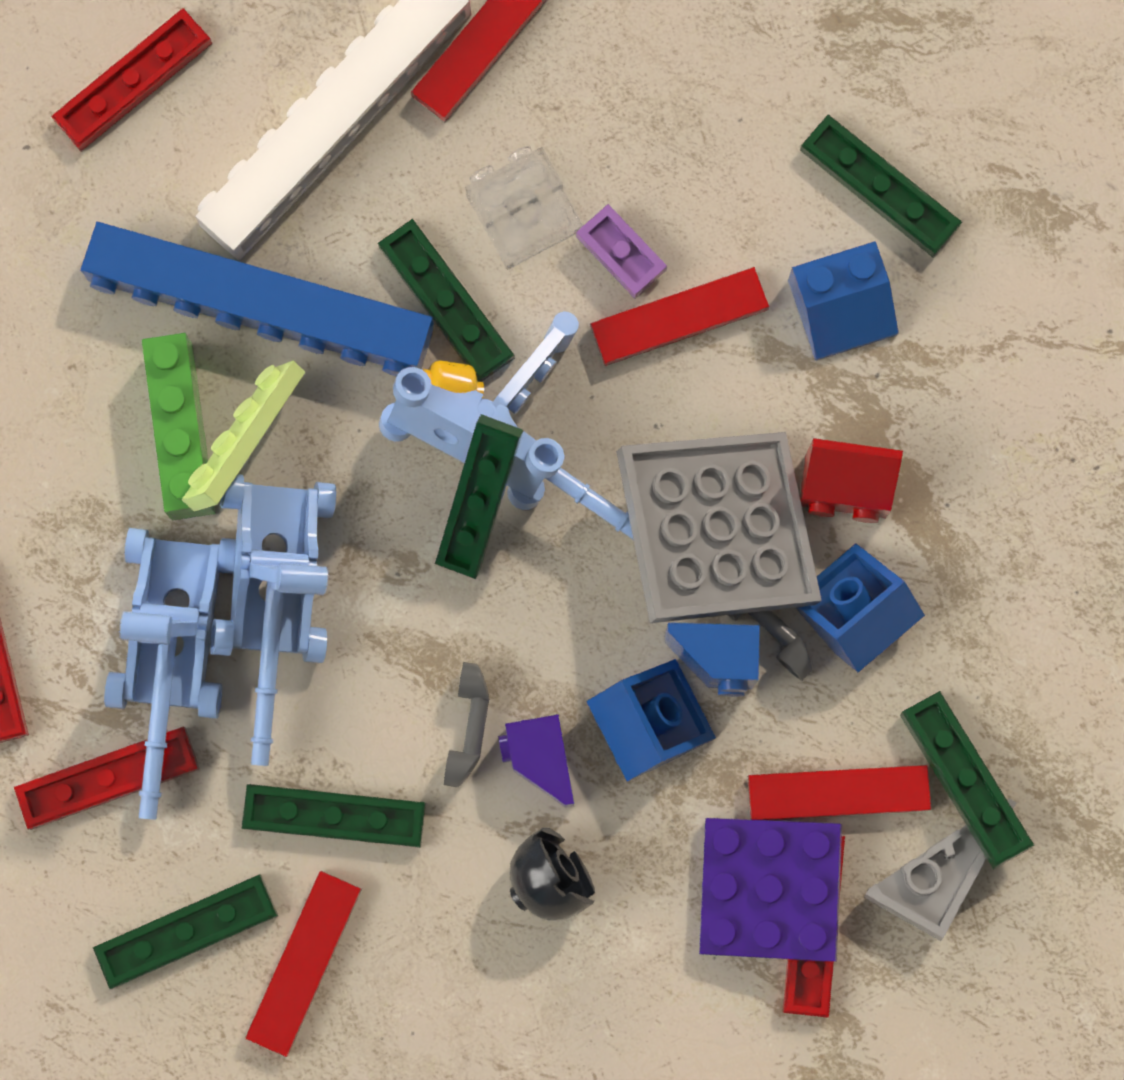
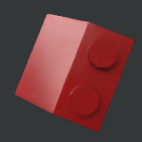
[800,438,903,523]

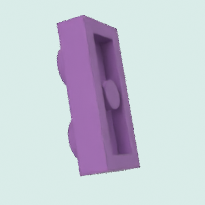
[576,204,667,299]

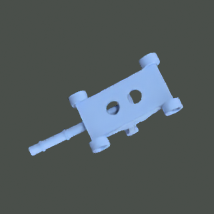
[379,311,633,539]
[210,474,336,766]
[104,528,236,820]

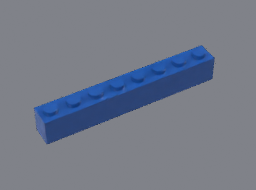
[80,221,435,377]

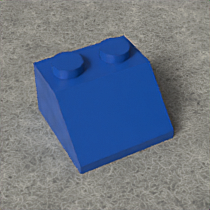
[788,241,899,361]
[796,543,925,673]
[665,622,760,697]
[586,659,716,781]

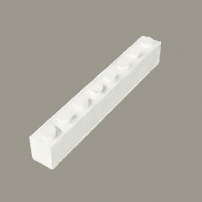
[195,0,471,261]

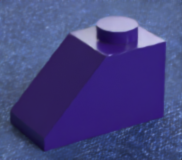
[498,714,574,808]

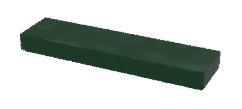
[800,114,962,258]
[377,218,515,382]
[435,414,524,579]
[900,691,1034,870]
[241,784,426,848]
[92,874,278,989]

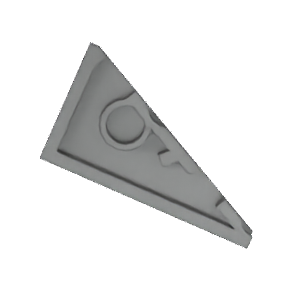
[864,798,1017,941]

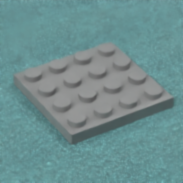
[616,432,822,623]

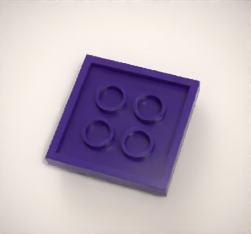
[699,818,842,962]

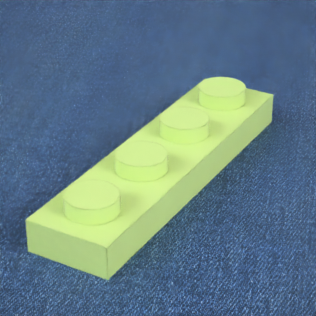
[182,361,305,512]

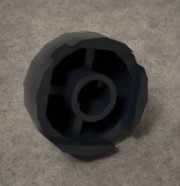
[510,827,595,921]

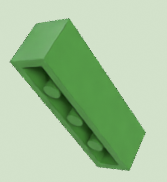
[141,333,216,521]

